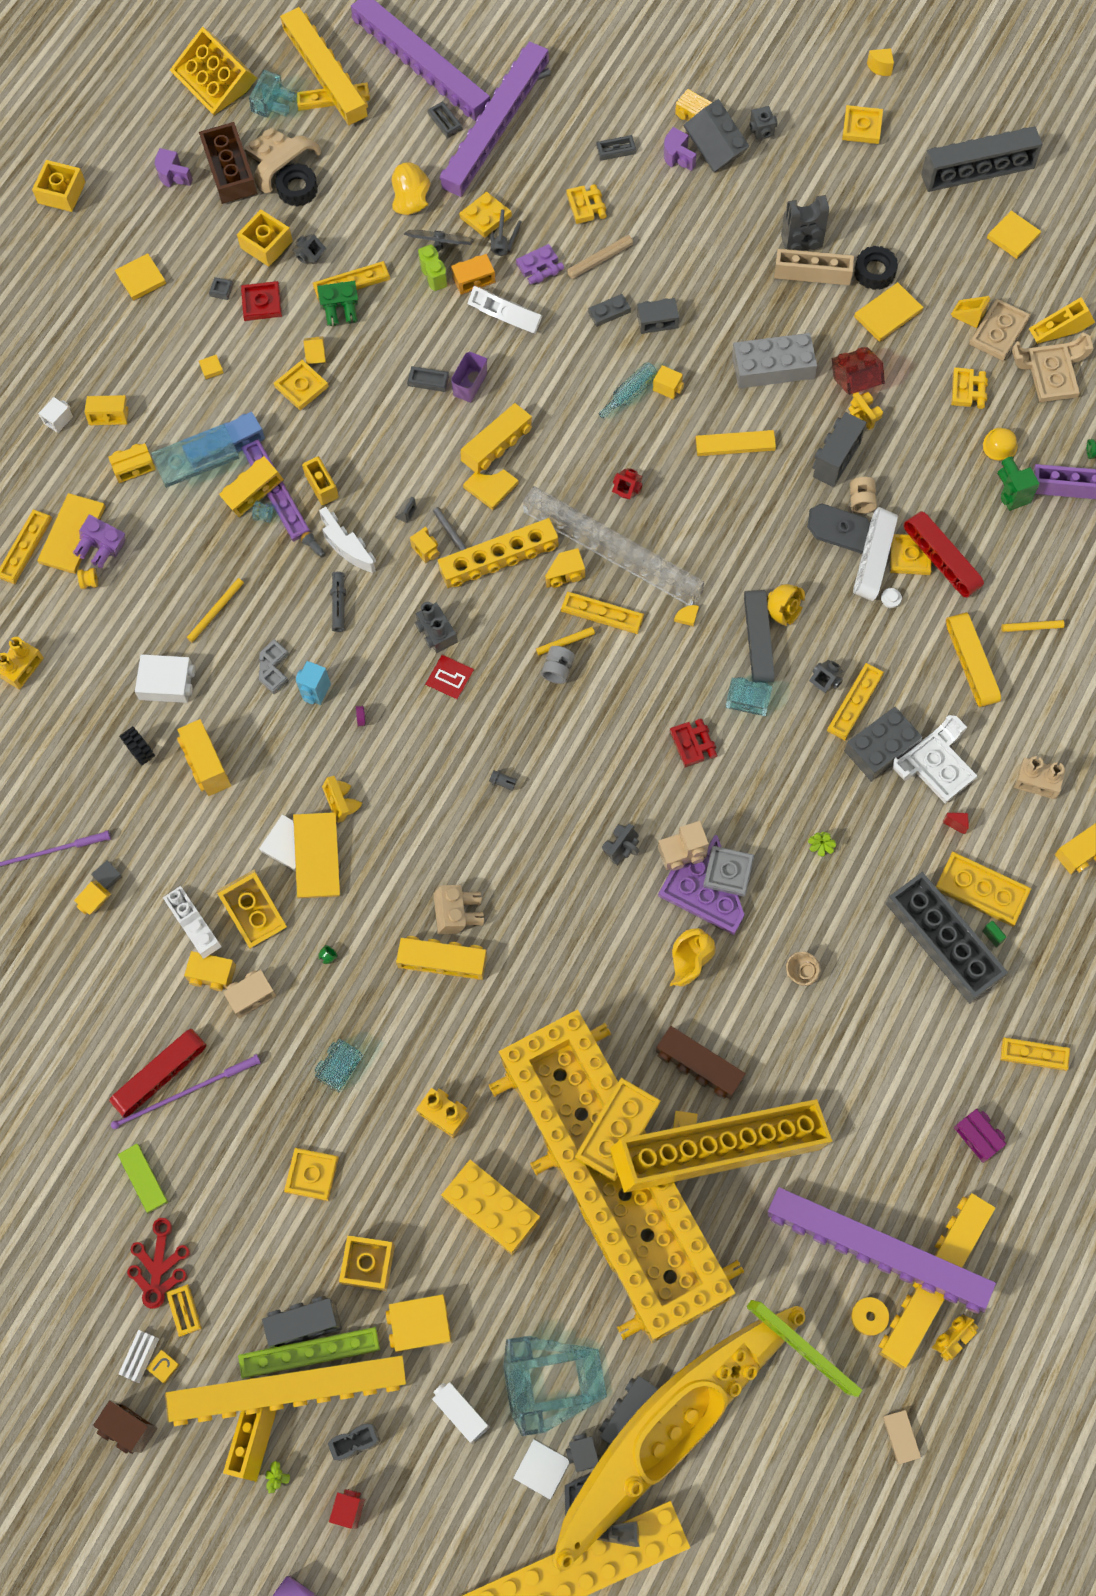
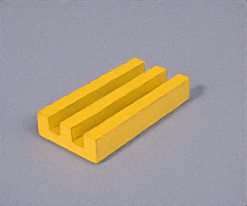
[166,1284,202,1337]

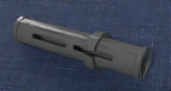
[330,571,346,632]

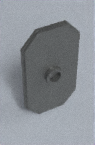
[404,230,474,252]
[807,503,870,554]

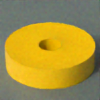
[851,1297,889,1336]

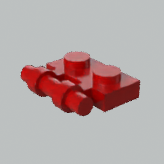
[670,719,718,768]

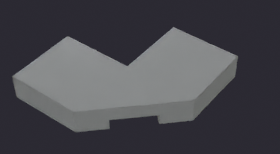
[259,639,289,694]

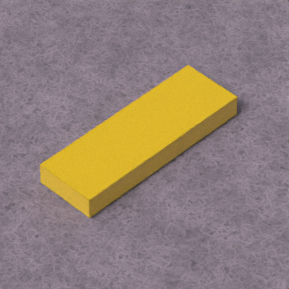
[1000,1037,1070,1071]

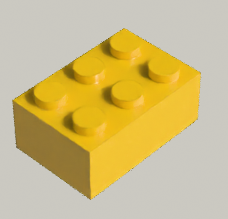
[177,719,231,796]

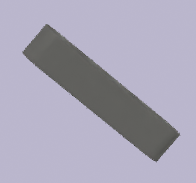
[744,590,774,683]

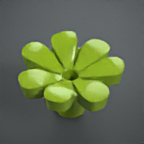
[808,832,836,857]
[265,1461,290,1494]

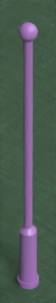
[0,830,111,866]
[111,1054,261,1129]

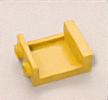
[386,1294,452,1353]

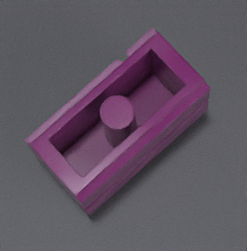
[954,1109,1006,1163]

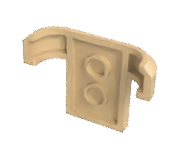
[244,128,321,193]
[1012,333,1094,402]

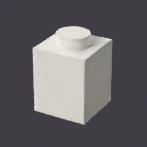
[38,397,73,433]

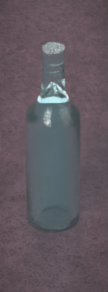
[599,362,658,419]

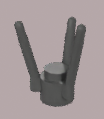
[490,209,522,256]

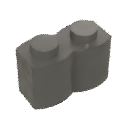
[328,1424,381,1461]

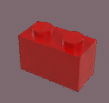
[329,1489,365,1529]

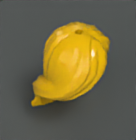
[391,162,431,215]
[670,928,716,987]

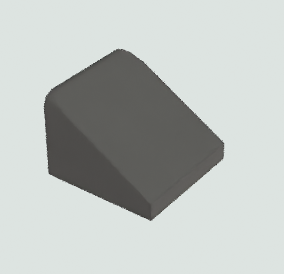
[395,497,417,523]

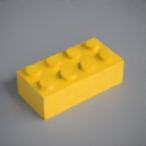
[441,1160,541,1256]

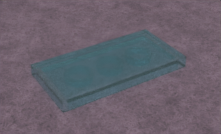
[151,424,239,488]

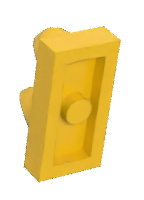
[322,776,362,823]

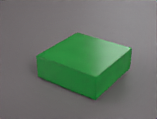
[983,921,1006,948]

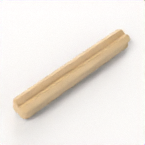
[567,235,633,279]

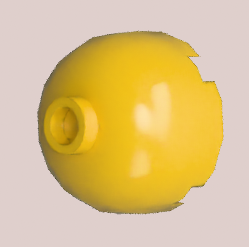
[767,584,805,626]

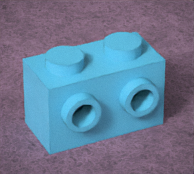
[296,661,331,705]

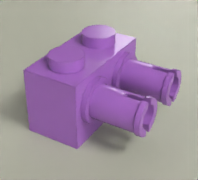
[73,514,125,568]

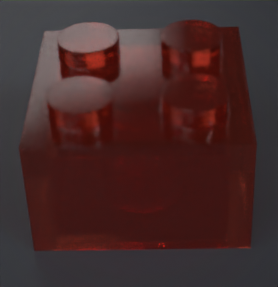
[831,347,885,395]

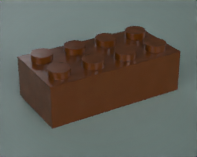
[199,122,257,204]

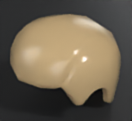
[786,951,821,986]

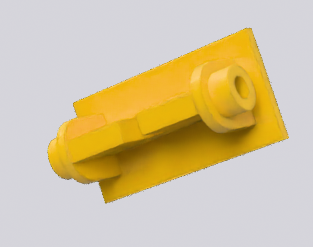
[931,1314,978,1362]

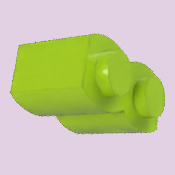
[418,244,447,291]

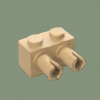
[1014,756,1065,799]
[433,885,484,934]

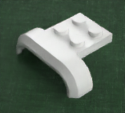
[893,715,977,804]

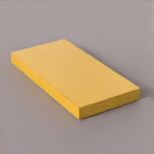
[37,493,106,574]
[293,812,340,899]
[936,851,1032,927]
[575,1078,661,1181]

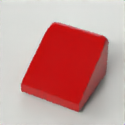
[943,812,969,834]

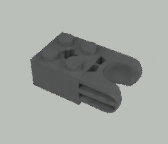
[781,195,829,251]

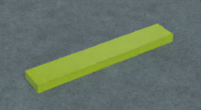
[746,1300,862,1397]
[238,1327,380,1380]

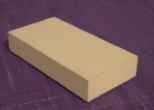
[882,1410,921,1465]

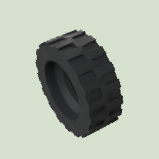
[275,163,318,206]
[854,246,898,290]

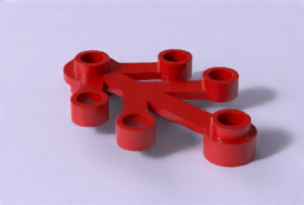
[127,1218,190,1309]

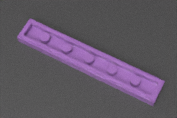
[241,439,311,542]

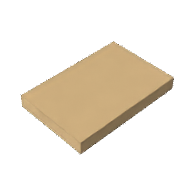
[969,298,1031,361]

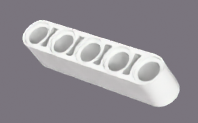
[853,507,898,601]

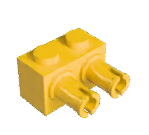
[0,637,44,690]
[416,1088,469,1138]

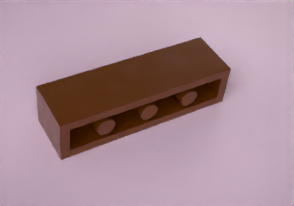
[656,1026,746,1100]

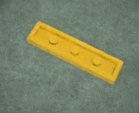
[296,82,370,111]
[312,261,390,302]
[695,430,776,456]
[0,509,52,584]
[561,591,644,634]
[827,663,884,741]

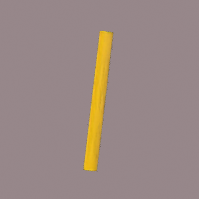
[186,578,244,643]

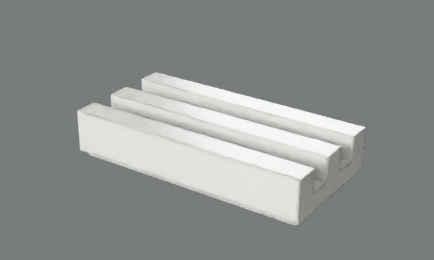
[119,1330,159,1383]

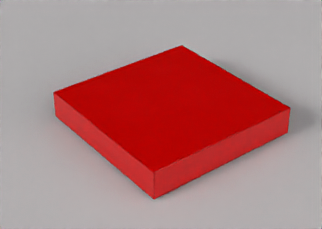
[241,281,282,321]

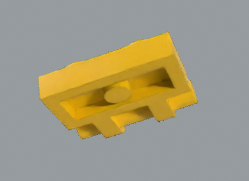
[566,184,607,224]
[951,367,988,409]

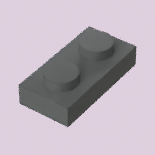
[588,294,631,327]

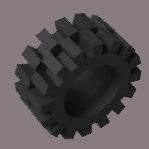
[119,726,155,766]

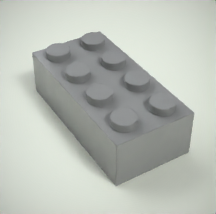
[732,333,817,389]

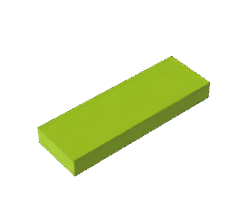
[117,1143,168,1214]

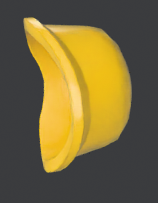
[983,428,1018,461]

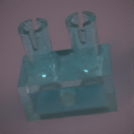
[249,70,297,118]

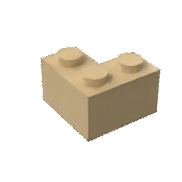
[658,821,709,871]

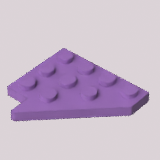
[658,835,744,935]

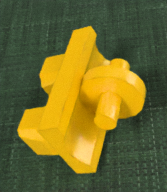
[848,391,883,430]

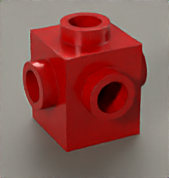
[612,468,643,499]

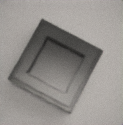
[209,277,234,300]
[91,860,122,890]

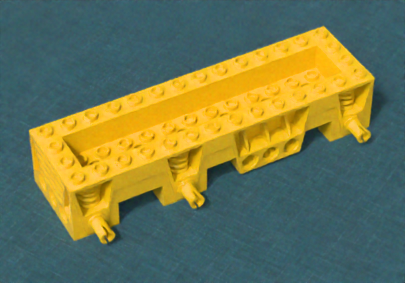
[488,1009,744,1344]

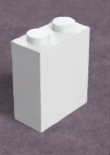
[135,654,195,703]
[432,1382,490,1444]

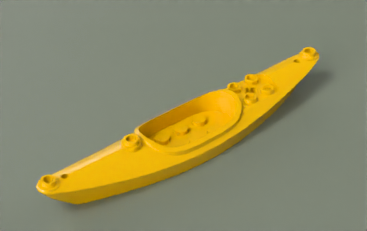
[553,1306,805,1571]

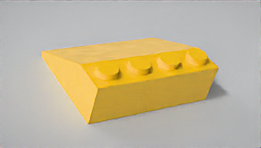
[170,26,257,115]

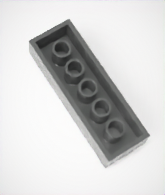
[921,126,1043,192]
[886,872,1008,1004]

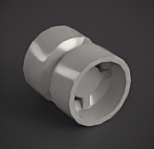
[541,646,575,684]

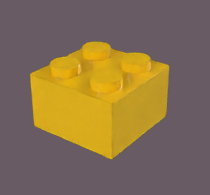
[32,160,86,212]
[237,209,293,267]
[339,1235,395,1291]

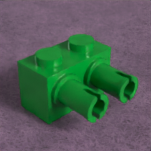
[317,281,358,326]
[997,456,1040,511]

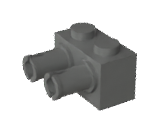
[415,602,458,654]

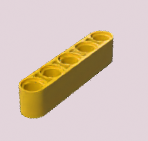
[946,612,1001,707]

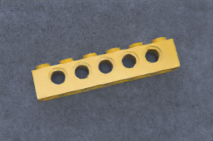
[437,518,559,589]

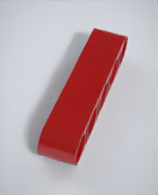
[904,511,984,597]
[109,1029,207,1118]

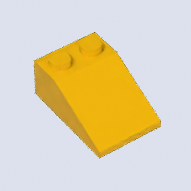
[217,869,287,948]

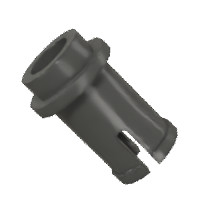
[489,770,517,791]

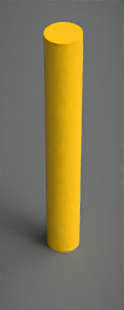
[1001,620,1064,632]
[536,627,595,656]

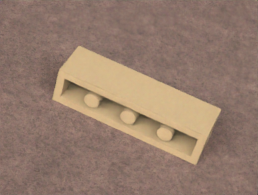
[774,249,854,285]

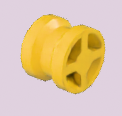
[77,568,98,589]

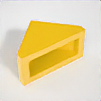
[951,296,991,328]

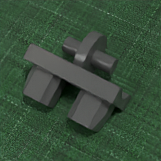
[602,823,640,865]

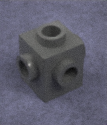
[749,106,778,139]
[292,234,326,264]
[809,660,845,693]

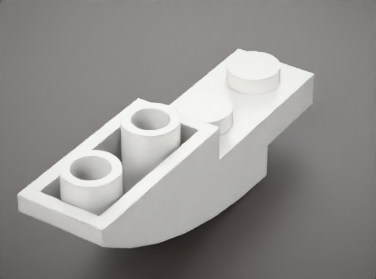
[467,286,543,334]
[319,507,376,573]
[163,886,222,959]

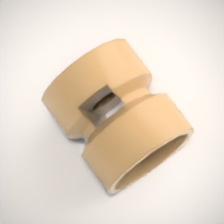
[849,477,877,514]

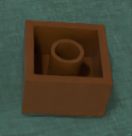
[93,1400,157,1454]

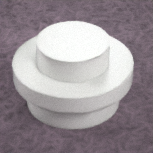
[881,588,902,608]

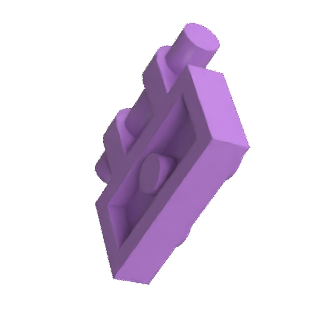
[516,244,564,285]

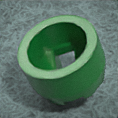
[318,945,337,964]

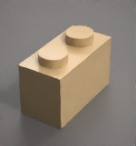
[223,969,276,1019]

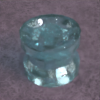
[252,501,273,523]

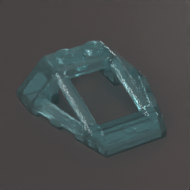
[503,1336,607,1437]

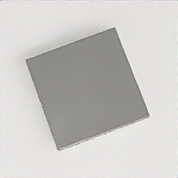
[703,846,754,897]

